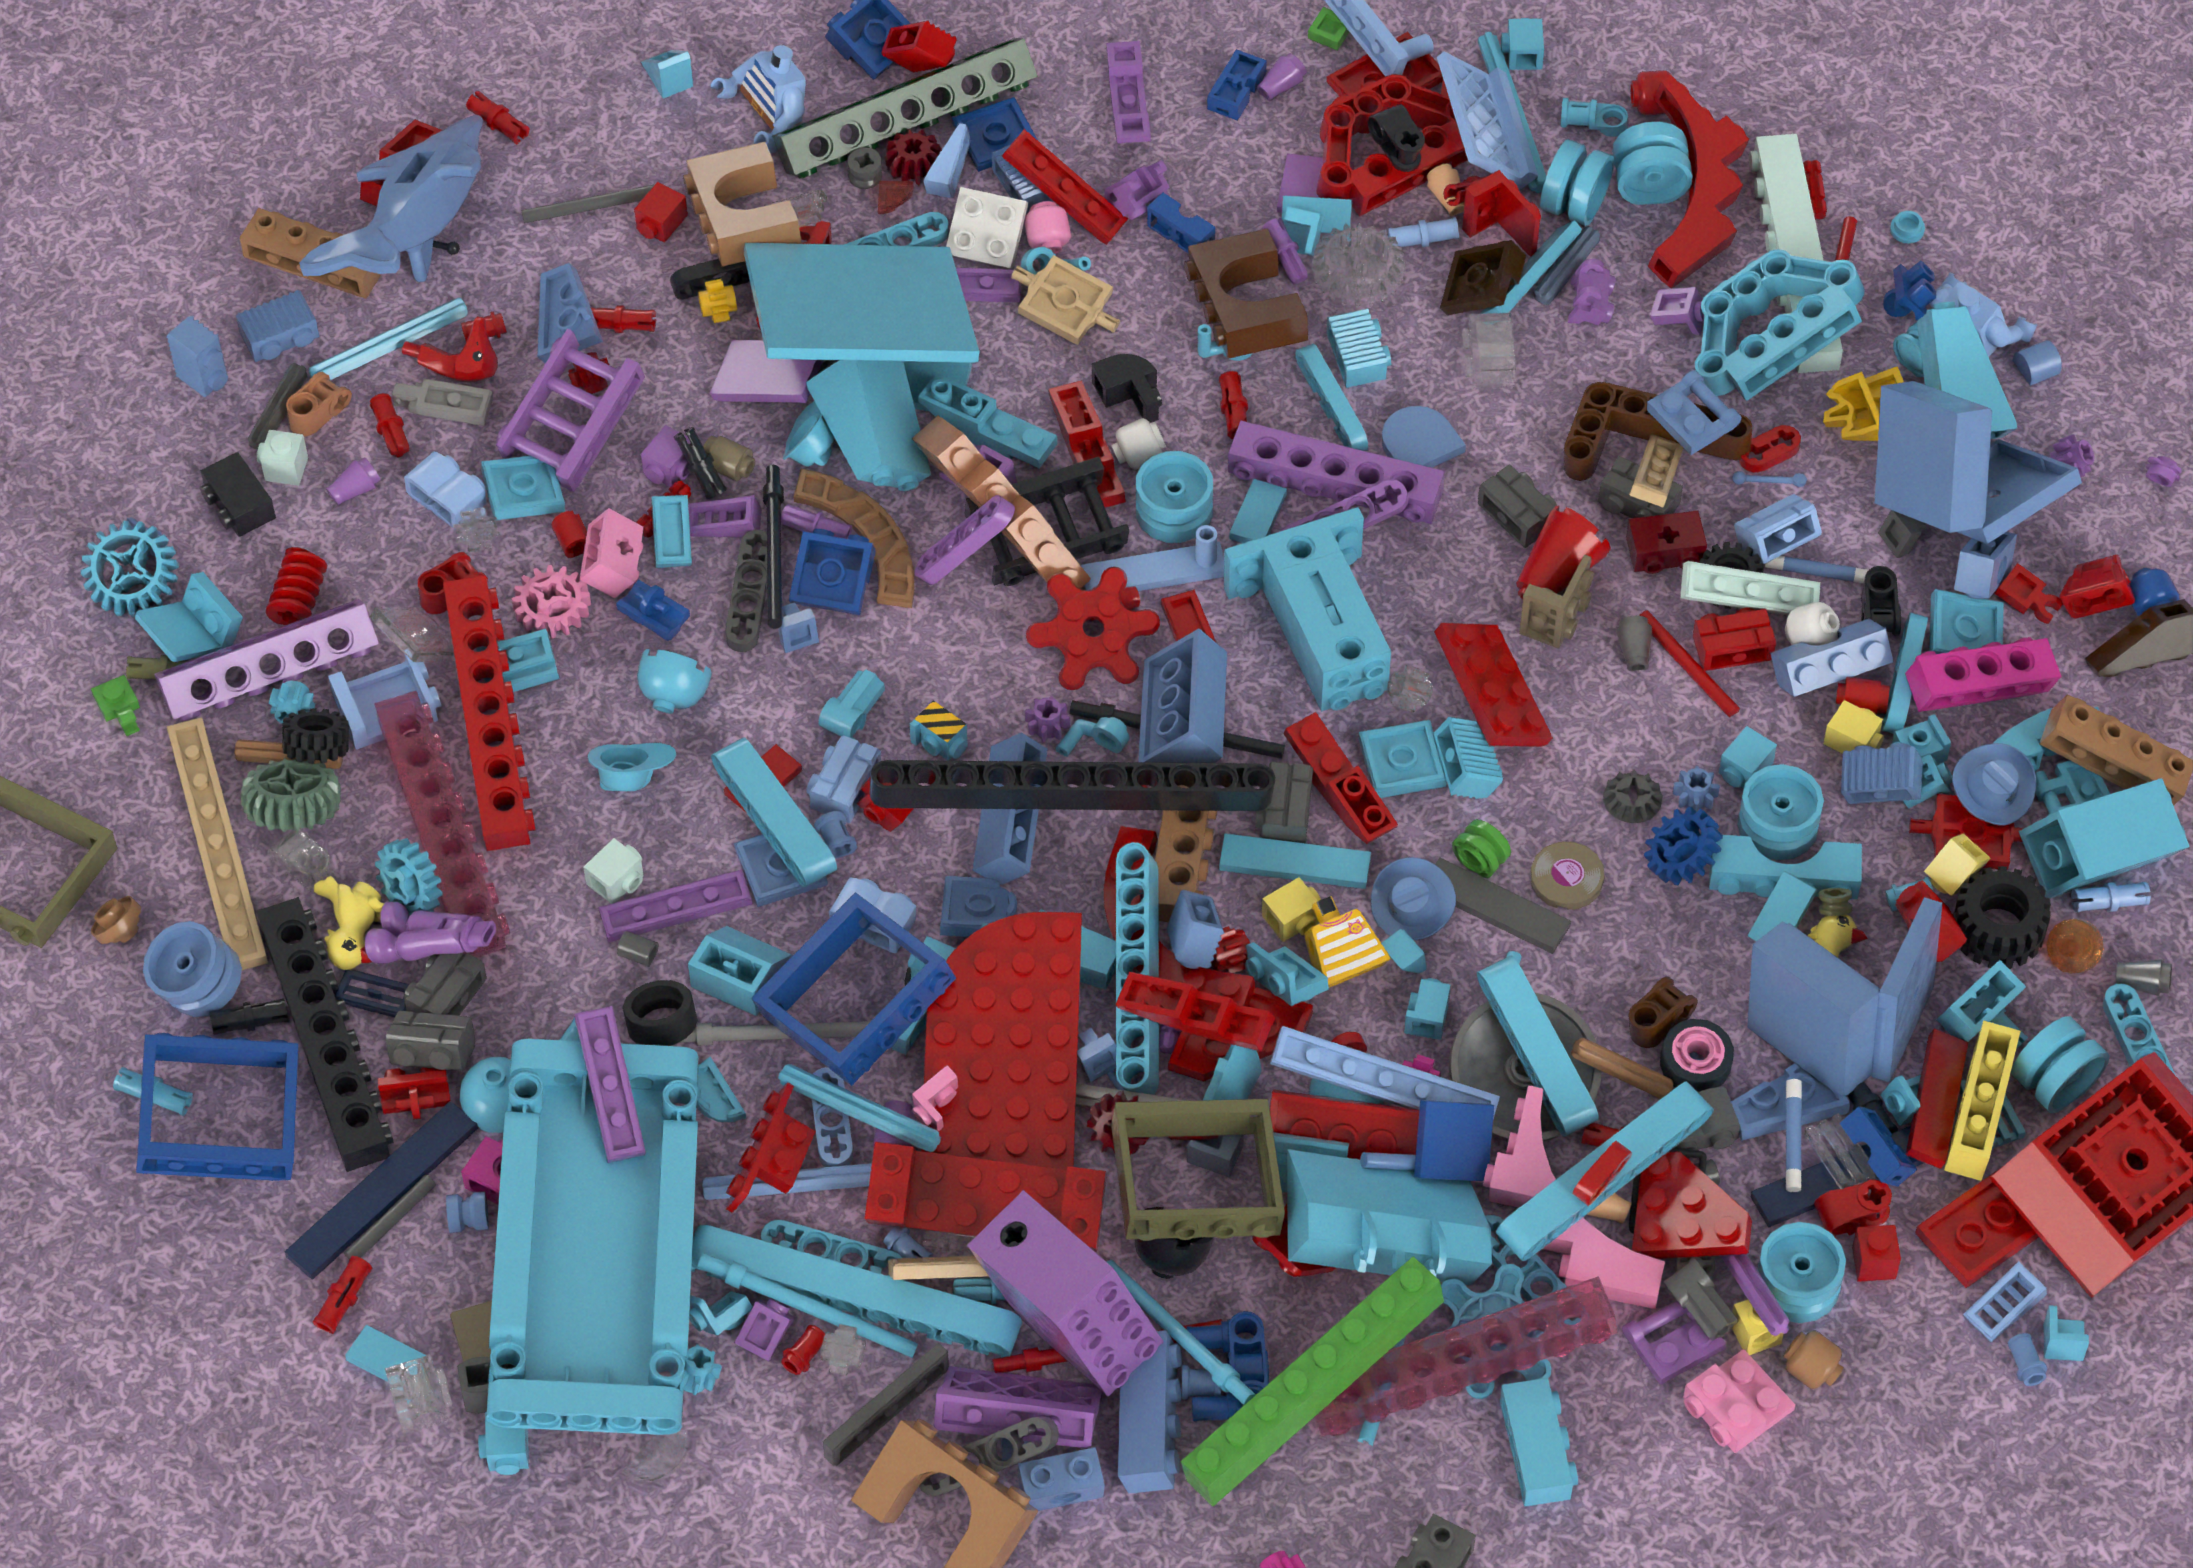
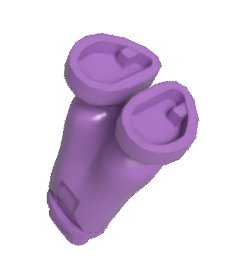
[365,902,496,964]

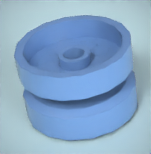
[143,921,242,1017]

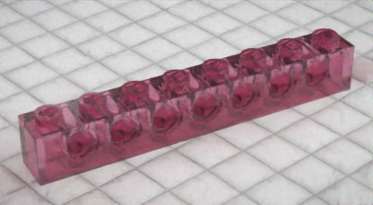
[374,691,510,958]
[1314,1276,1618,1437]

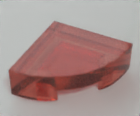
[878,181,914,214]

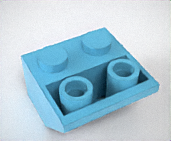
[688,926,792,1016]

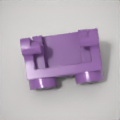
[1104,160,1170,220]
[1568,259,1616,325]

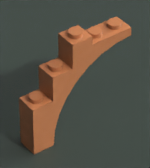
[912,416,1091,589]

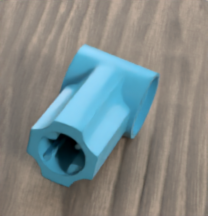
[818,669,885,739]

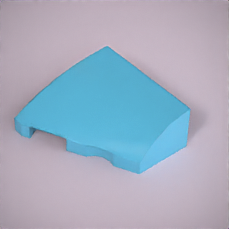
[1203,1044,1262,1100]

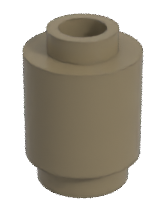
[703,436,755,481]

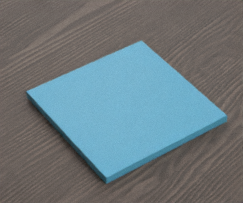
[744,243,980,363]

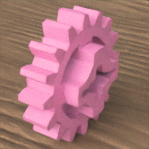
[512,565,591,639]

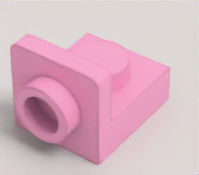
[912,1065,958,1131]

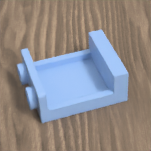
[328,649,441,750]

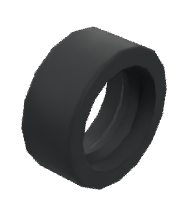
[622,980,698,1046]

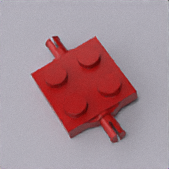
[1909,794,2024,870]

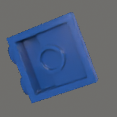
[825,0,911,80]
[789,529,876,615]

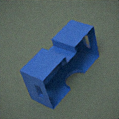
[1207,49,1267,121]
[1147,192,1215,254]
[1839,1106,1917,1187]

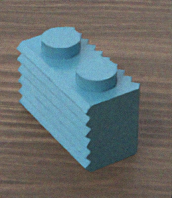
[1327,308,1391,388]
[1434,717,1503,799]

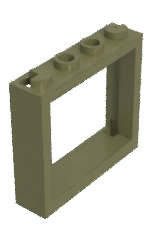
[0,776,118,948]
[1111,1099,1285,1241]

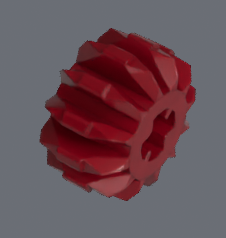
[885,128,942,186]
[1086,1090,1150,1155]

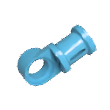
[1561,98,1628,137]

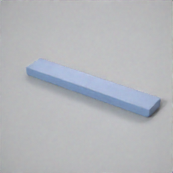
[1270,1026,1500,1119]

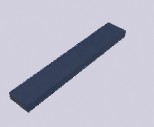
[284,1101,478,1280]
[1750,1112,1958,1228]

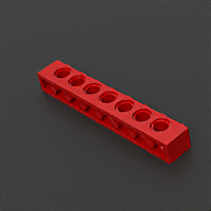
[443,575,536,851]

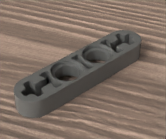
[725,530,767,652]
[919,1416,1059,1496]

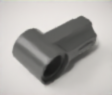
[1663,1258,1739,1341]

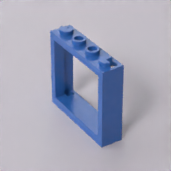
[751,892,956,1086]
[136,1033,299,1181]

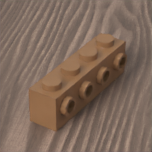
[240,208,381,299]
[2039,694,2193,806]

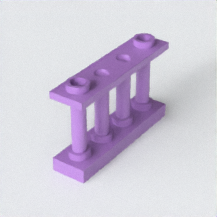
[496,329,645,492]

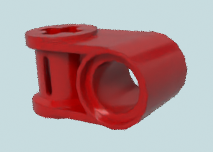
[418,552,488,615]
[1814,1179,1892,1239]

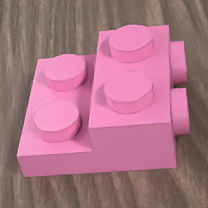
[1683,1349,1795,1453]

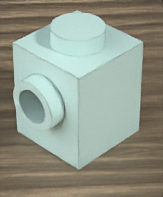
[257,430,308,486]
[583,838,643,904]

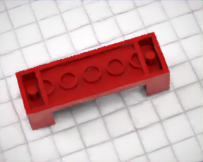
[864,1142,1107,1252]

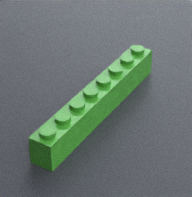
[1181,1256,1444,1507]

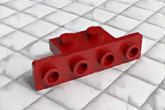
[726,1082,816,1213]

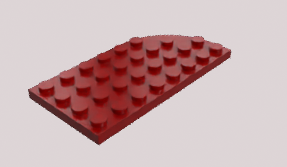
[921,912,1082,1170]

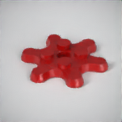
[1026,567,1160,690]

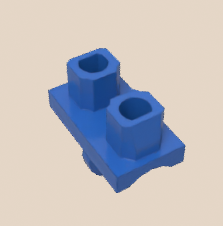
[1883,260,1936,321]
[616,579,690,641]

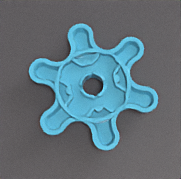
[1424,1264,1566,1399]

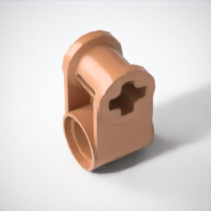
[286,372,352,437]

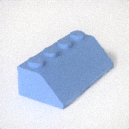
[1138,629,1227,763]

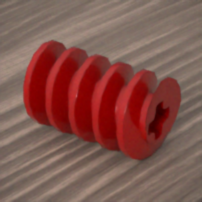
[265,547,328,625]

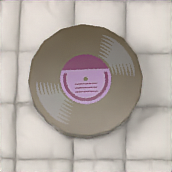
[1531,842,1605,910]

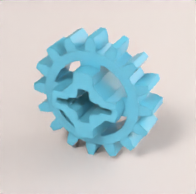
[375,838,443,915]

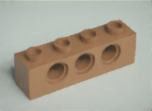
[1155,785,1217,922]

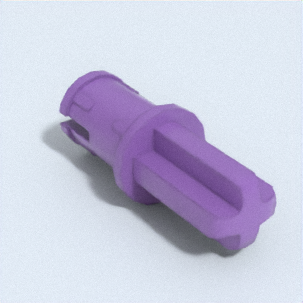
[1262,218,1308,284]
[781,504,852,539]

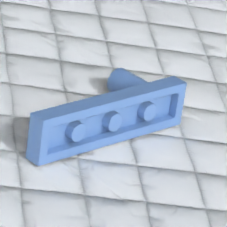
[1324,0,1434,77]
[1081,525,1224,591]

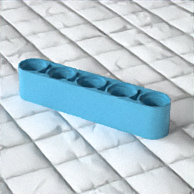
[711,737,837,887]
[1477,955,1599,1137]

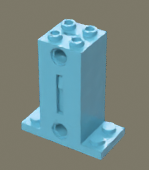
[1224,507,1391,712]

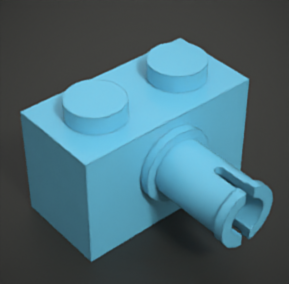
[1936,960,2028,1049]

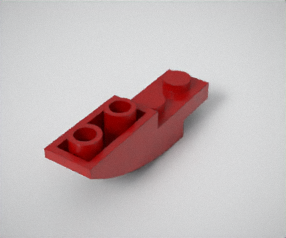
[1284,712,1398,844]

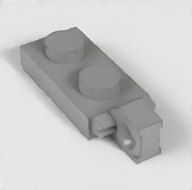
[392,379,493,426]

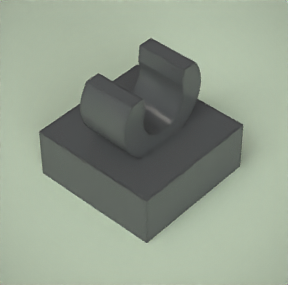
[1878,510,1927,558]

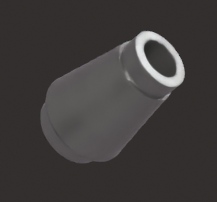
[1616,616,1652,671]
[2116,959,2172,996]

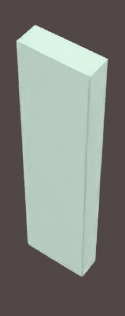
[1680,561,1821,616]

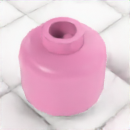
[1024,201,1071,254]

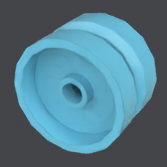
[1612,121,1693,205]
[1540,139,1615,226]
[1136,451,1213,543]
[1737,764,1824,860]
[2011,1016,2110,1113]
[1757,1222,1846,1323]

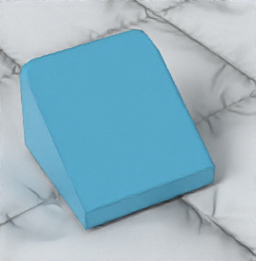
[1381,929,1427,973]

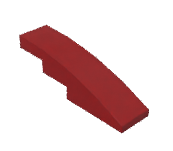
[1048,380,1126,508]
[1116,972,1275,1052]

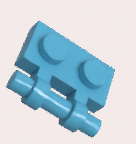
[2035,760,2110,815]

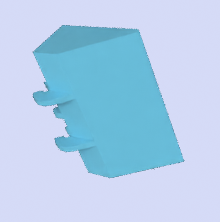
[1287,1149,1492,1285]

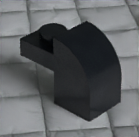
[1092,354,1162,423]

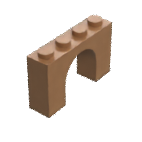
[683,142,801,266]
[851,1418,1039,1568]

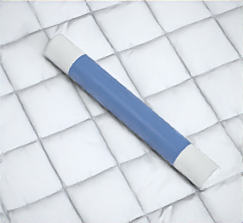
[1765,556,1868,583]
[1786,1079,1802,1192]

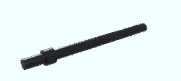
[763,464,784,629]
[1069,700,1285,759]

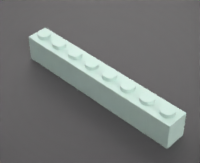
[1749,134,1843,373]

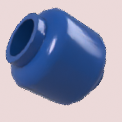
[2129,568,2180,616]

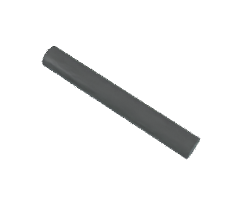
[344,1175,436,1259]

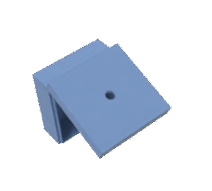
[1874,381,2082,544]
[1747,897,1942,1097]

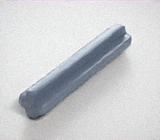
[1534,226,1600,305]

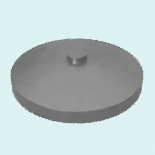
[1449,993,1602,1142]

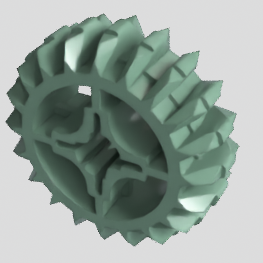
[241,758,341,832]

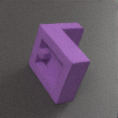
[1650,287,1705,335]
[734,1298,796,1361]

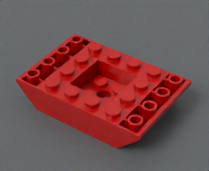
[1990,1052,2193,1298]

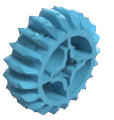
[81,520,179,617]

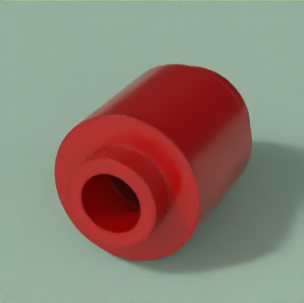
[1835,677,1890,716]

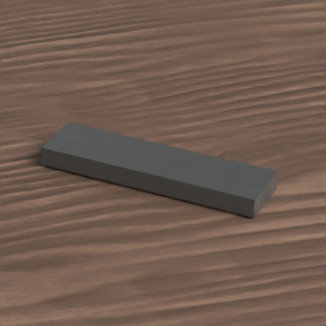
[1435,857,1571,954]
[822,1343,949,1466]

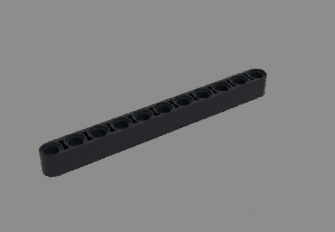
[869,760,1276,811]

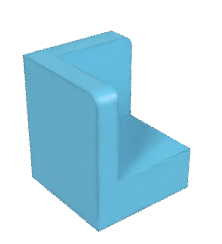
[1284,206,1324,257]
[2043,1305,2089,1361]

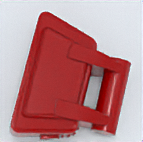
[2060,554,2135,619]

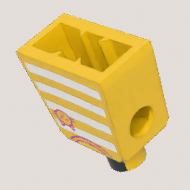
[1304,896,1390,988]

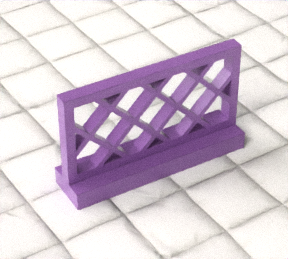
[934,1366,1103,1449]

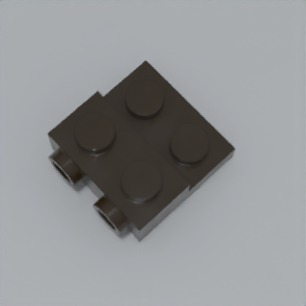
[1440,240,1527,315]

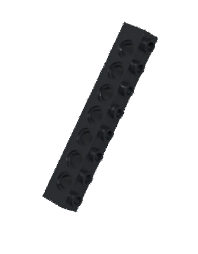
[256,897,394,1172]

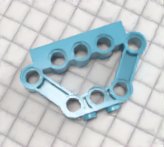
[1695,249,1865,401]

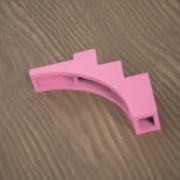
[1483,1086,1665,1309]

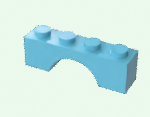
[1709,835,1862,901]

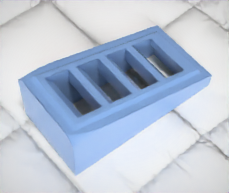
[923,123,971,198]
[1963,1261,2047,1342]

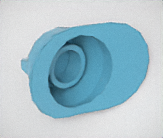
[782,401,834,467]
[587,743,676,791]

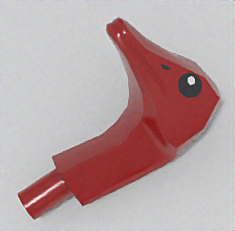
[402,316,498,382]

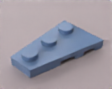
[537,263,603,364]
[1731,1063,1850,1141]

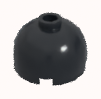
[1135,1207,1214,1279]

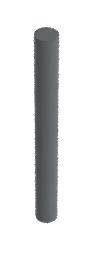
[521,184,655,224]

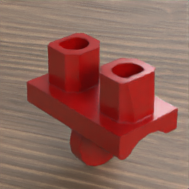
[378,1067,451,1120]

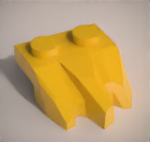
[1823,366,1904,441]

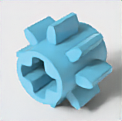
[268,681,316,724]
[670,1344,722,1395]

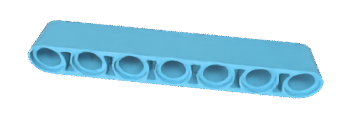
[1116,842,1159,1095]
[1496,1082,1714,1261]

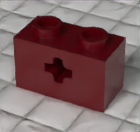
[1626,510,1707,574]

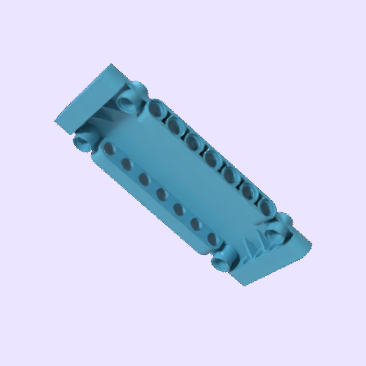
[486,1039,699,1435]

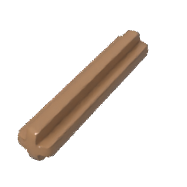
[234,739,343,769]
[1571,1038,1674,1099]

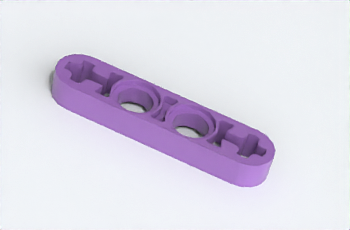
[1281,479,1409,531]
[915,495,1015,585]

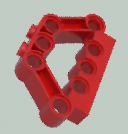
[1316,74,1468,217]

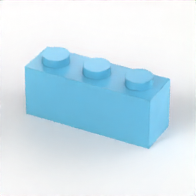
[1500,1378,1578,1507]

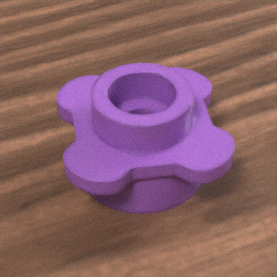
[2146,456,2182,487]

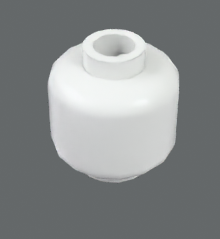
[1112,418,1166,470]
[1785,602,1840,645]

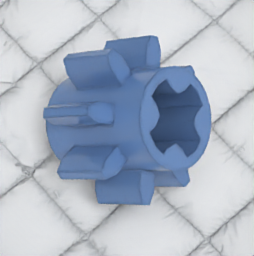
[1673,766,1720,812]

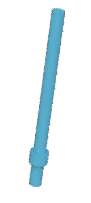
[697,1253,918,1358]
[1107,1260,1256,1405]

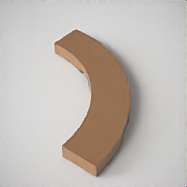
[793,469,914,608]

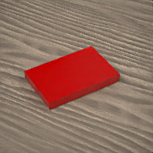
[1326,31,1443,113]

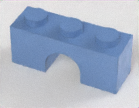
[1770,619,1893,697]

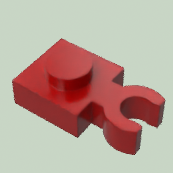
[1994,563,2063,624]

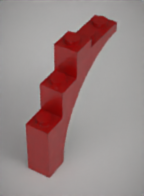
[1648,75,1749,289]

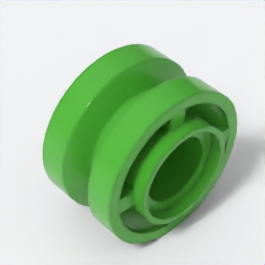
[1452,819,1511,878]

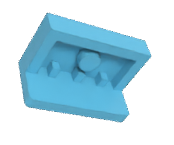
[1246,942,1329,1006]

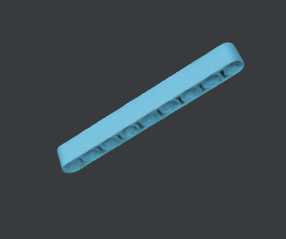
[691,1225,1022,1357]

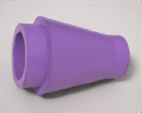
[1257,53,1307,101]
[326,457,381,506]

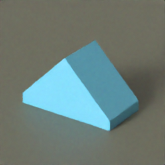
[641,50,693,98]

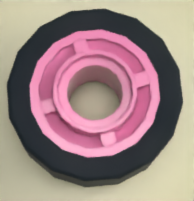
[1660,1019,1734,1092]

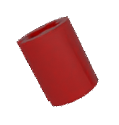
[551,511,587,558]

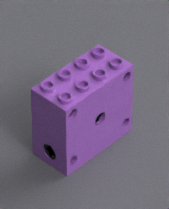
[967,1190,1164,1397]

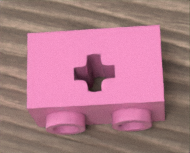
[579,508,643,598]

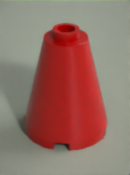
[1516,506,1611,600]

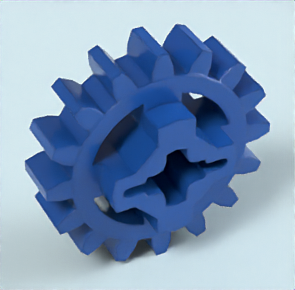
[1644,806,1723,885]

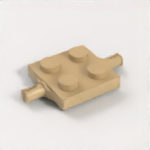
[1011,255,1120,345]

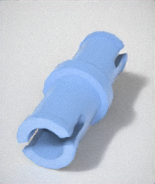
[1388,217,1459,250]
[2071,881,2151,913]

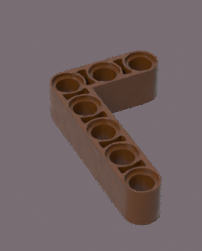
[1564,382,1752,481]

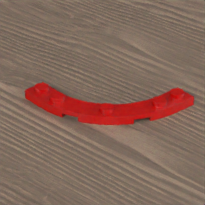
[1103,826,1256,1007]

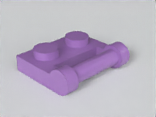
[1622,1301,1726,1385]

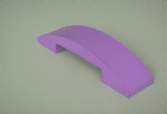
[1106,41,1151,143]

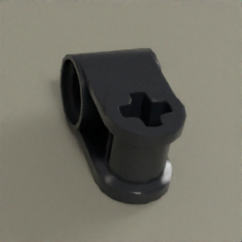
[1367,104,1425,172]
[1861,566,1901,636]

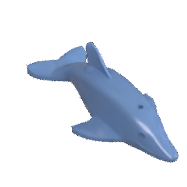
[299,115,483,282]

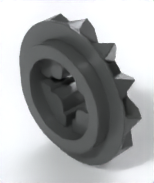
[1603,769,1663,823]

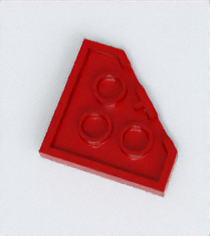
[1168,986,1314,1082]
[1632,1152,1752,1259]

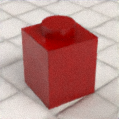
[634,182,688,243]
[1852,1225,1901,1282]

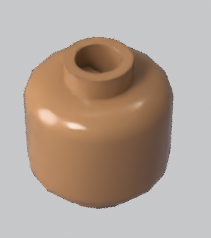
[1783,1330,1844,1389]

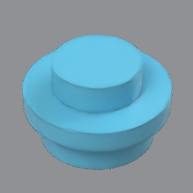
[1890,211,1925,244]

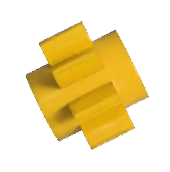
[698,279,737,323]

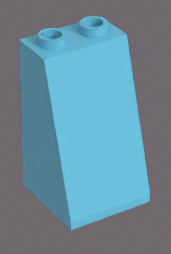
[1917,302,2017,439]
[806,360,931,491]
[2019,778,2190,899]

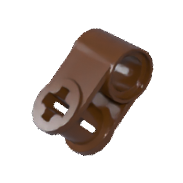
[1628,976,1698,1048]

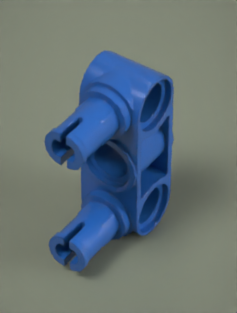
[1186,1311,1270,1422]

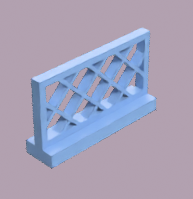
[1437,51,1538,191]

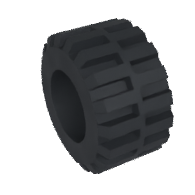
[1953,866,2051,969]

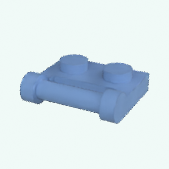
[1647,370,1742,455]

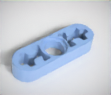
[811,1067,853,1167]

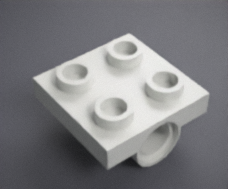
[946,187,1028,269]

